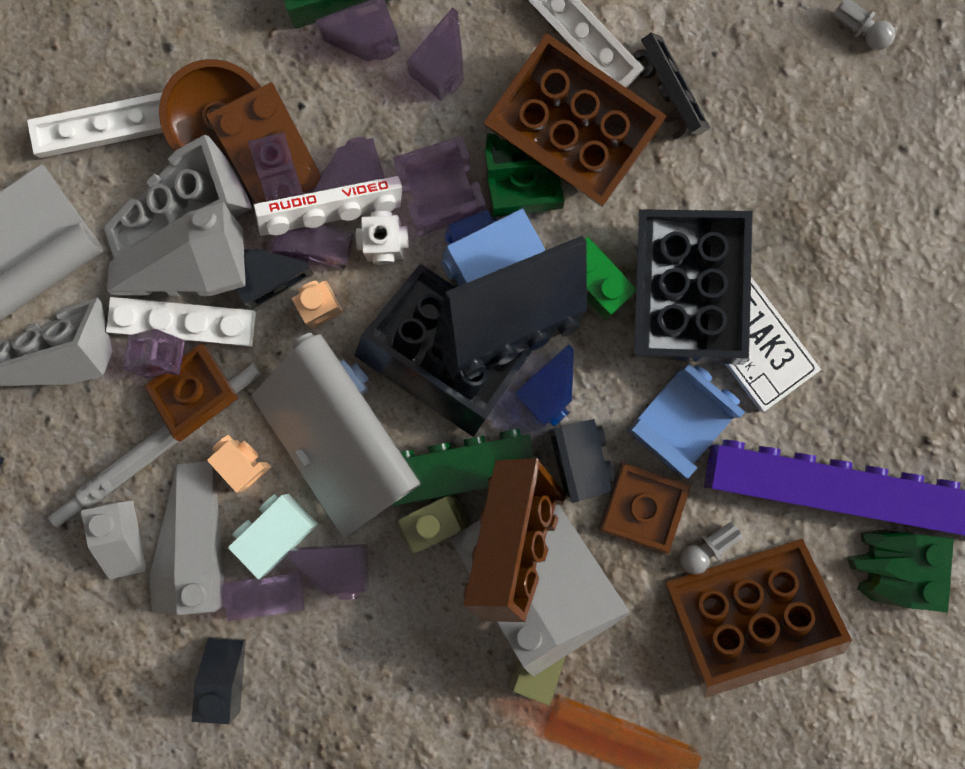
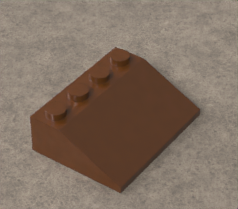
[483,33,666,207]
[666,539,852,698]

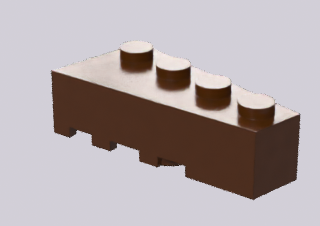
[463,458,566,622]

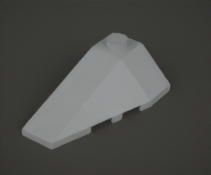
[104,135,252,259]
[107,202,245,296]
[0,297,113,386]
[149,461,226,615]

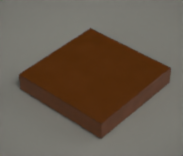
[143,343,239,442]
[599,462,691,554]

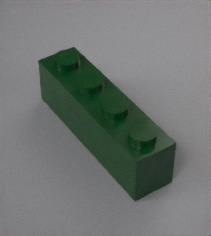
[392,429,534,506]

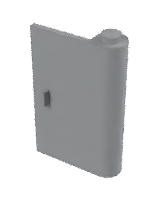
[0,164,103,321]
[251,333,421,539]

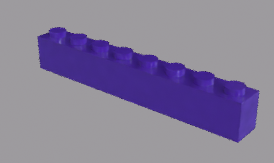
[704,439,965,536]

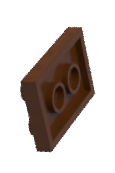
[207,82,324,204]

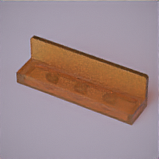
[544,694,702,769]

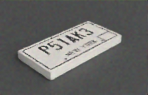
[725,277,821,412]

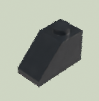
[236,248,314,309]
[191,637,246,724]

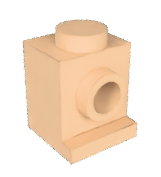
[292,281,344,329]
[207,435,271,493]

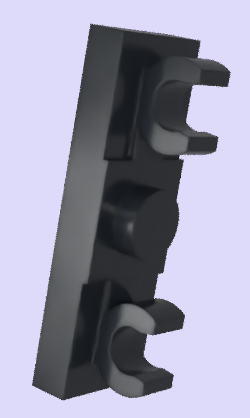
[633,32,710,139]

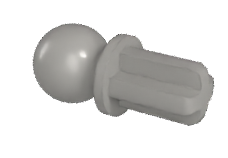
[833,0,895,50]
[680,523,743,574]

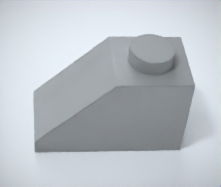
[81,500,147,579]

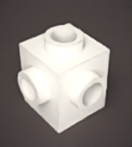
[356,211,409,265]

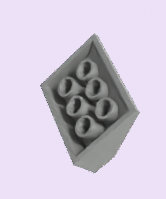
[450,505,631,677]

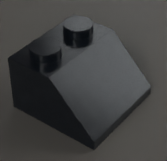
[549,419,615,503]

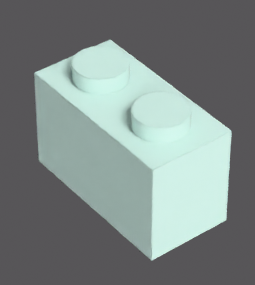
[228,493,318,580]

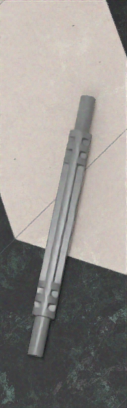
[48,364,262,528]

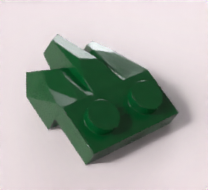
[485,133,565,217]
[847,529,954,613]

